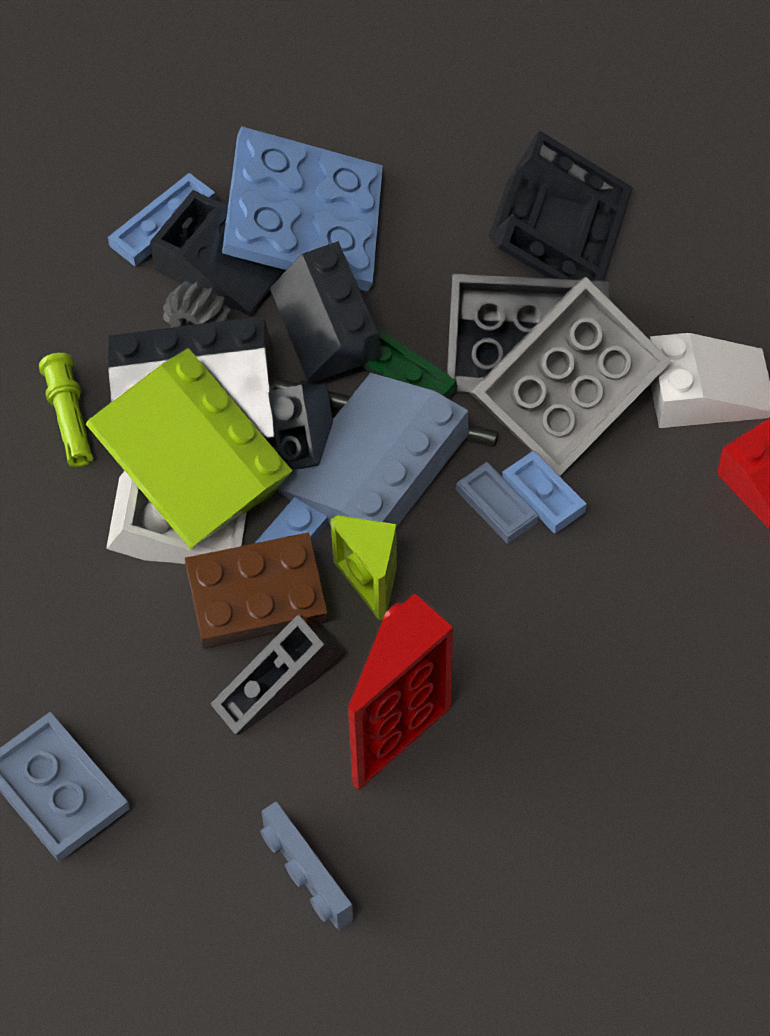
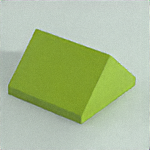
[331,515,397,621]

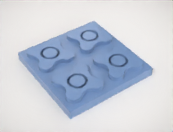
[222,126,383,291]

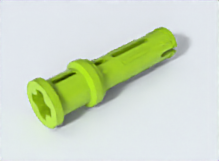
[39,353,93,467]

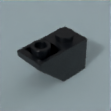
[268,384,333,469]

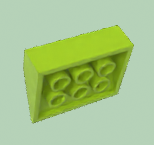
[86,348,292,550]

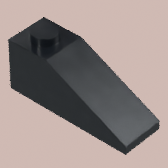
[210,614,344,735]

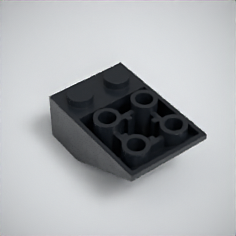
[150,190,286,316]

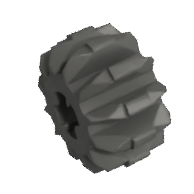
[163,281,230,328]

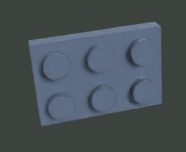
[0,712,130,862]

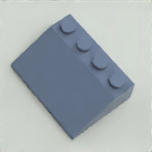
[278,373,469,528]

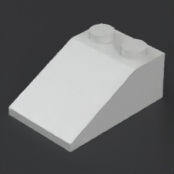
[650,333,770,428]
[106,471,246,564]

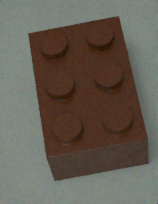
[185,532,327,649]

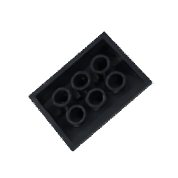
[447,274,609,393]
[108,316,275,442]

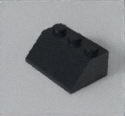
[270,241,382,383]

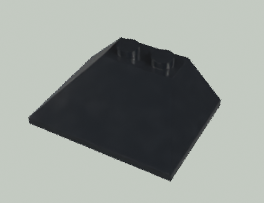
[489,131,632,281]

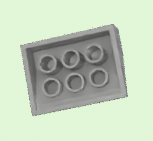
[470,277,672,476]

